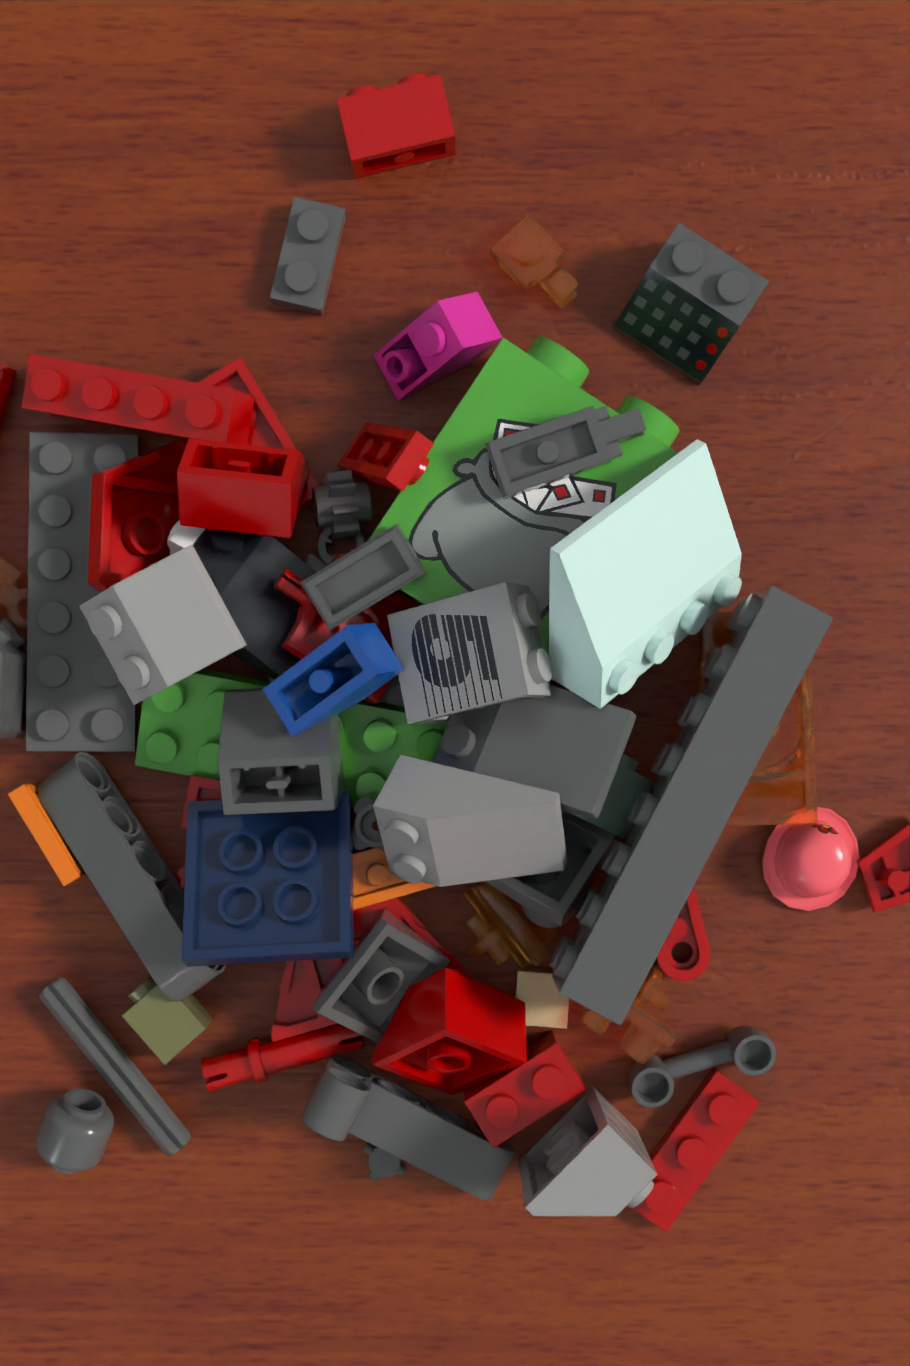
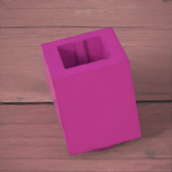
[373,291,503,401]

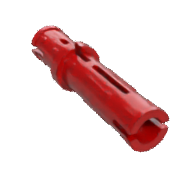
[201,1023,365,1092]

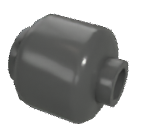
[35,1088,114,1174]

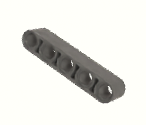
[37,752,225,1002]

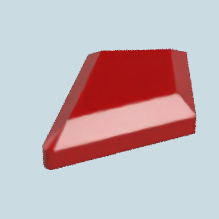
[857,821,910,912]

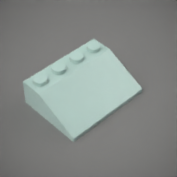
[549,439,742,709]

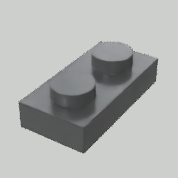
[270,197,347,315]

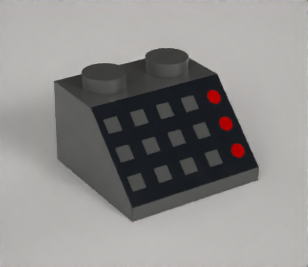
[613,222,769,385]

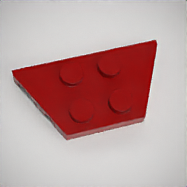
[87,438,188,592]
[271,897,470,1042]

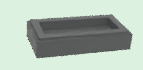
[300,524,427,631]

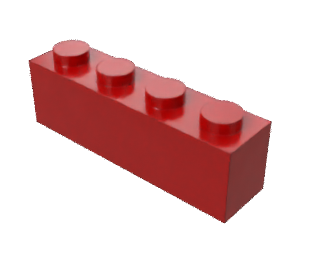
[21,354,255,445]

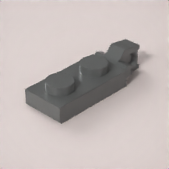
[485,406,646,500]

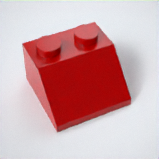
[372,968,527,1095]

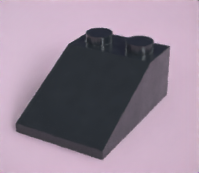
[193,529,316,680]

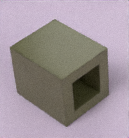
[122,976,214,1065]

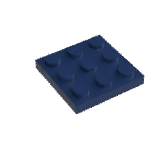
[182,792,354,967]

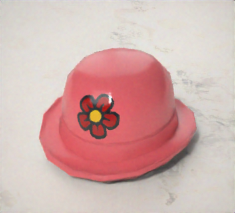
[762,805,860,911]

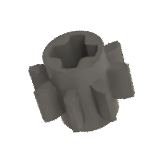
[312,470,372,538]

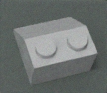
[79,545,247,705]

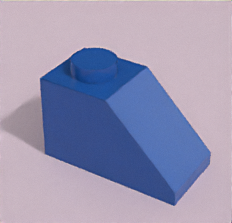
[262,623,404,737]

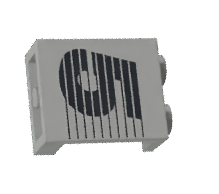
[387,582,552,724]

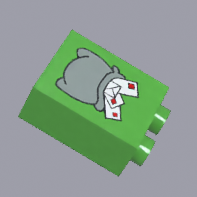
[367,336,680,656]

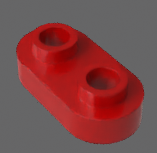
[655,888,710,981]

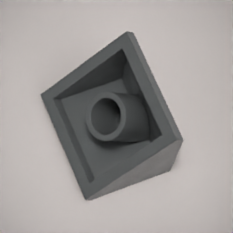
[312,909,450,1043]

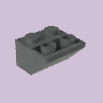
[218,688,345,815]

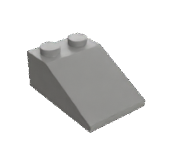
[373,755,567,887]

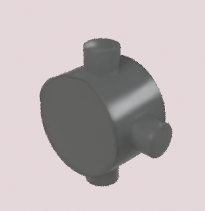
[363,1143,406,1181]

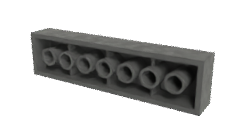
[549,586,834,1026]

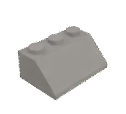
[518,1085,658,1216]

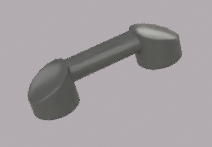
[629,1026,777,1108]

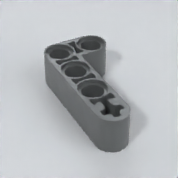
[301,1056,516,1200]

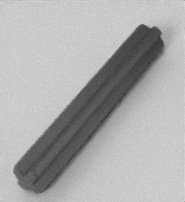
[39,977,191,1156]

